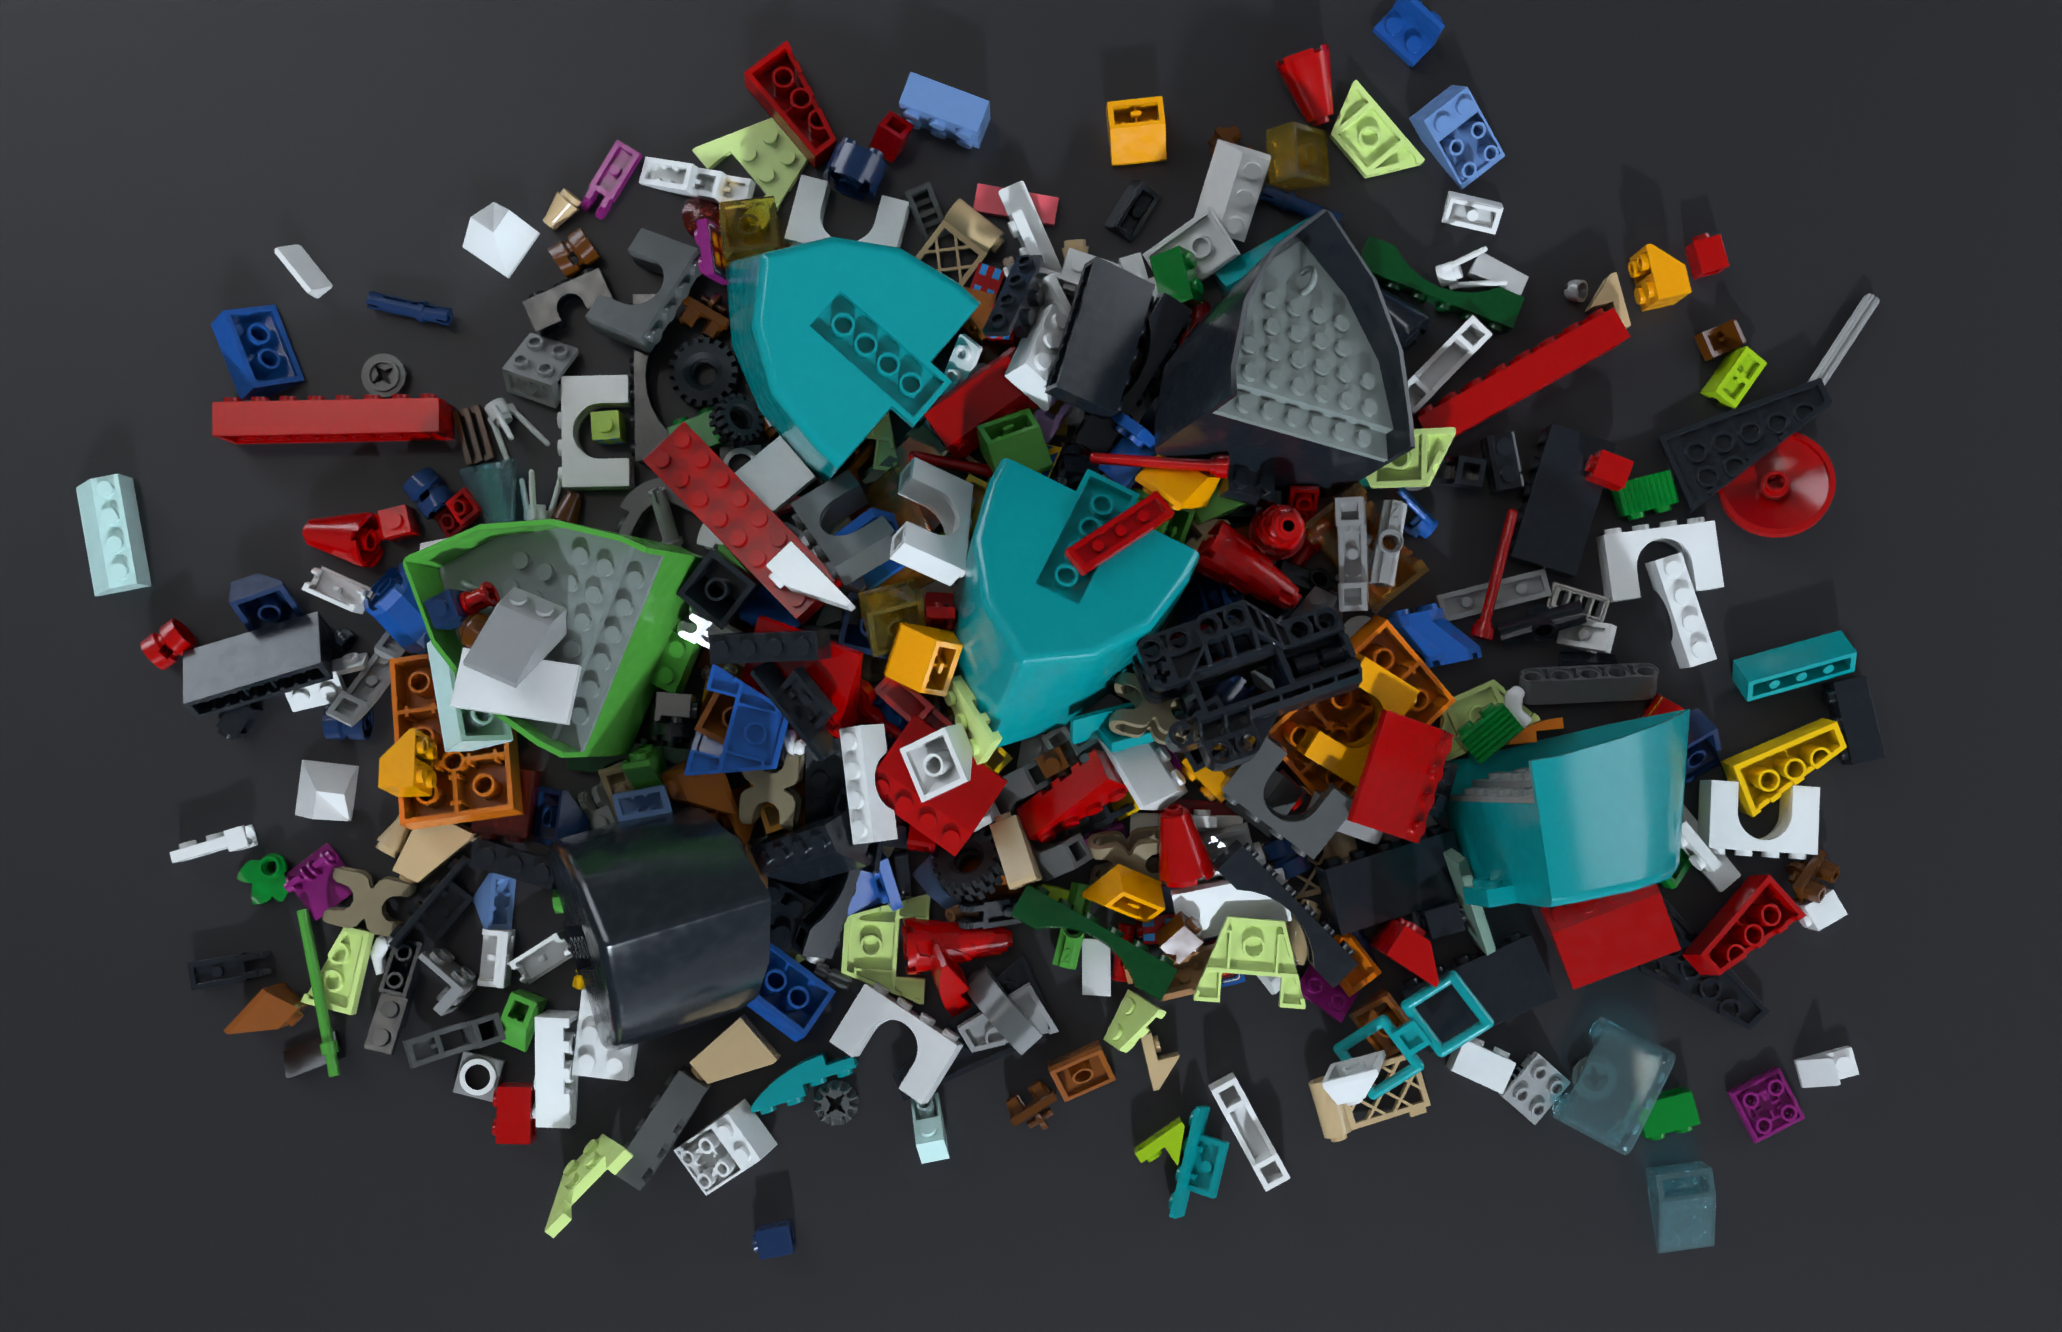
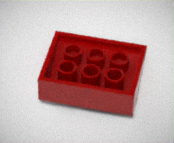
[741,615,863,739]
[1347,709,1453,844]
[875,714,1008,856]
[1539,884,1681,990]

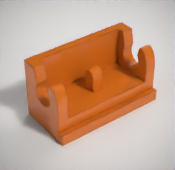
[1333,933,1382,998]

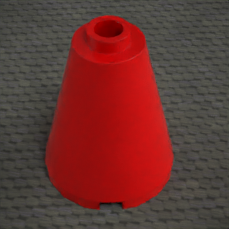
[1275,44,1334,126]
[302,512,387,567]
[1159,804,1216,888]

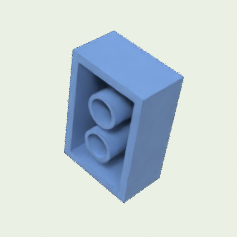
[899,72,991,149]

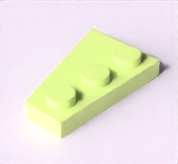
[944,675,1003,765]
[300,927,374,1015]

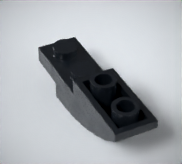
[364,939,424,1055]

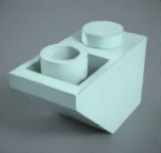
[911,1093,949,1164]

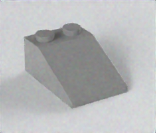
[463,586,567,688]

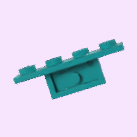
[1070,702,1175,752]
[1169,1105,1230,1219]

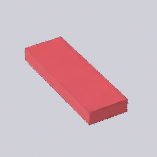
[973,183,1059,227]

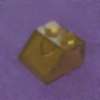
[1266,121,1330,189]
[719,196,783,263]
[858,579,926,657]

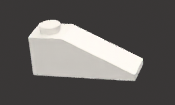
[766,541,856,611]

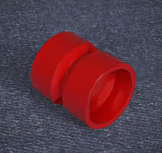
[140,618,198,670]

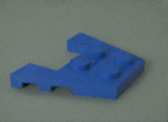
[684,664,788,776]

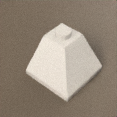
[899,723,973,802]
[1322,1050,1386,1106]

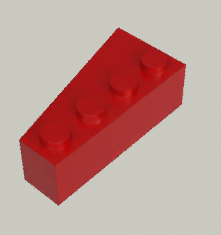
[744,40,837,169]
[1016,749,1129,843]
[1682,875,1807,976]

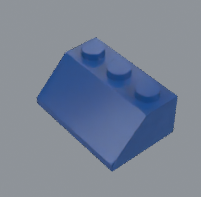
[211,304,305,401]
[747,943,836,1042]

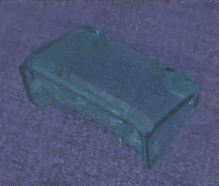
[1552,1016,1676,1155]

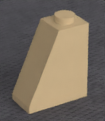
[989,812,1043,890]
[392,823,480,884]
[689,1014,781,1084]

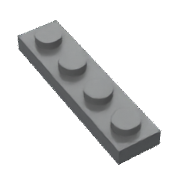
[1435,568,1552,621]

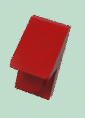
[923,592,955,631]

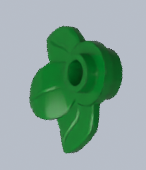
[237,853,288,905]

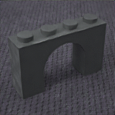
[585,228,702,353]
[790,469,896,586]
[1221,735,1353,859]
[994,760,1093,887]

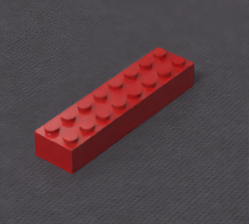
[1413,307,1631,438]
[212,393,455,444]
[643,421,844,625]

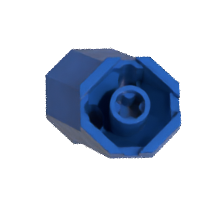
[363,563,430,655]
[1387,603,1482,668]

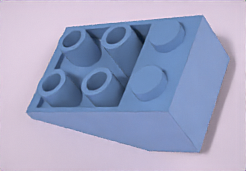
[1409,85,1505,189]

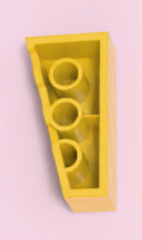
[1720,718,1847,817]

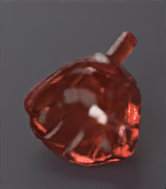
[682,198,737,237]

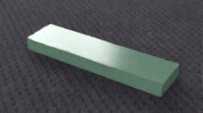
[1443,848,1496,956]

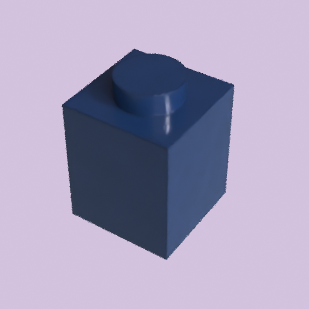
[424,589,468,630]
[752,1219,797,1260]

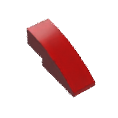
[874,676,953,730]
[931,943,972,1018]

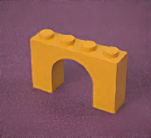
[1295,652,1420,787]

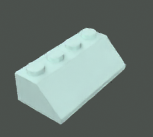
[76,474,152,596]
[426,640,513,752]

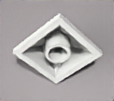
[462,202,540,279]
[295,760,359,821]

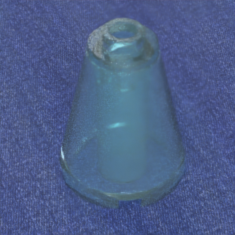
[458,458,516,524]

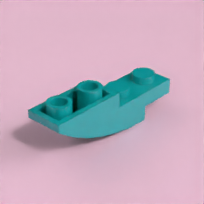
[750,1051,859,1115]

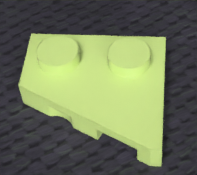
[1103,989,1166,1053]

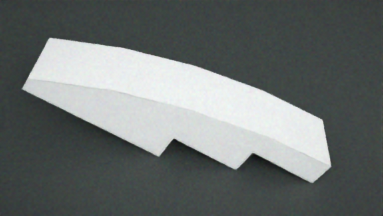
[639,156,756,209]

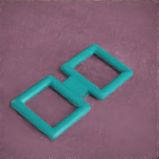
[1333,970,1494,1100]

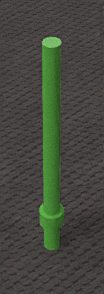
[297,909,341,1077]

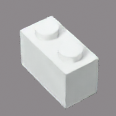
[1446,1037,1516,1094]

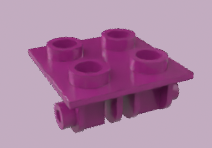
[283,842,353,921]
[1299,964,1361,1023]

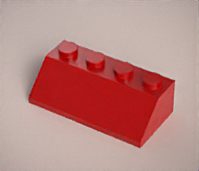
[924,346,1038,460]
[1368,917,1439,987]

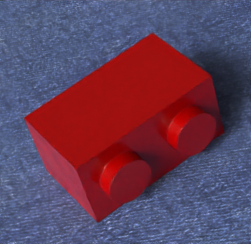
[492,1082,537,1144]

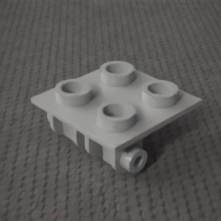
[1499,1051,1571,1125]

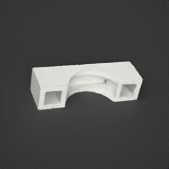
[1408,315,1493,416]
[1645,552,1717,669]
[839,724,898,845]
[1208,1072,1290,1192]

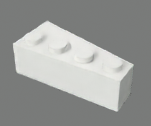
[532,1010,579,1129]

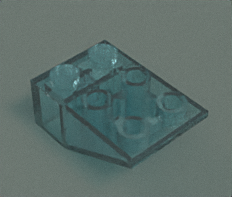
[1645,1161,1716,1253]

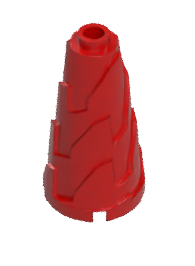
[1248,504,1306,561]
[1194,520,1301,610]
[902,917,1013,975]

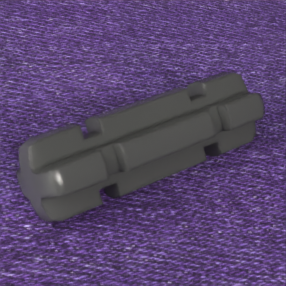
[814,963,865,995]

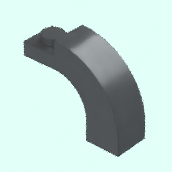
[617,478,694,537]
[967,965,1042,1055]
[402,1012,506,1069]

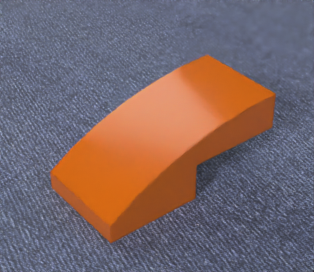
[1506,717,1564,745]

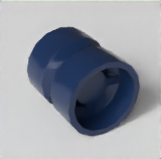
[402,467,454,520]
[322,704,374,740]
[1261,838,1312,881]

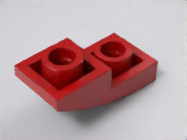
[1286,486,1319,525]
[434,487,482,538]

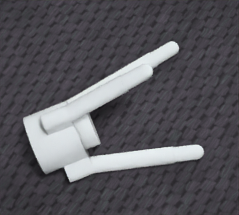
[1435,246,1508,291]
[484,398,550,464]
[519,469,562,521]

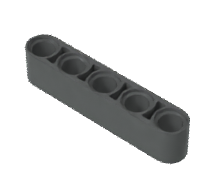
[1519,663,1659,705]

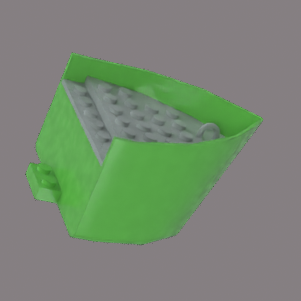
[403,519,704,758]

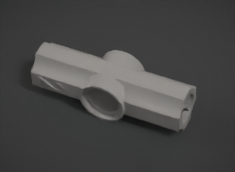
[1369,500,1408,588]

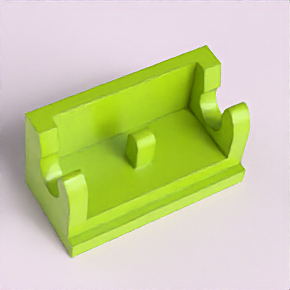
[1700,346,1767,408]

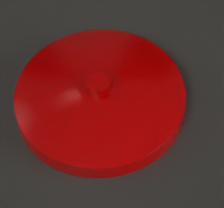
[1717,432,1836,538]

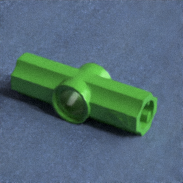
[1052,881,1092,970]

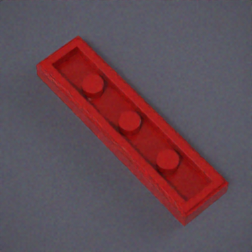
[1064,491,1175,576]

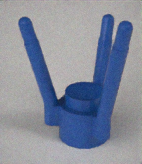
[1378,487,1439,539]

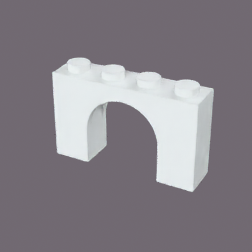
[784,174,910,248]
[557,375,635,491]
[889,457,974,586]
[1596,517,1724,603]
[1697,780,1820,860]
[829,982,964,1104]

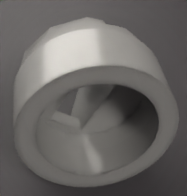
[1564,279,1588,302]

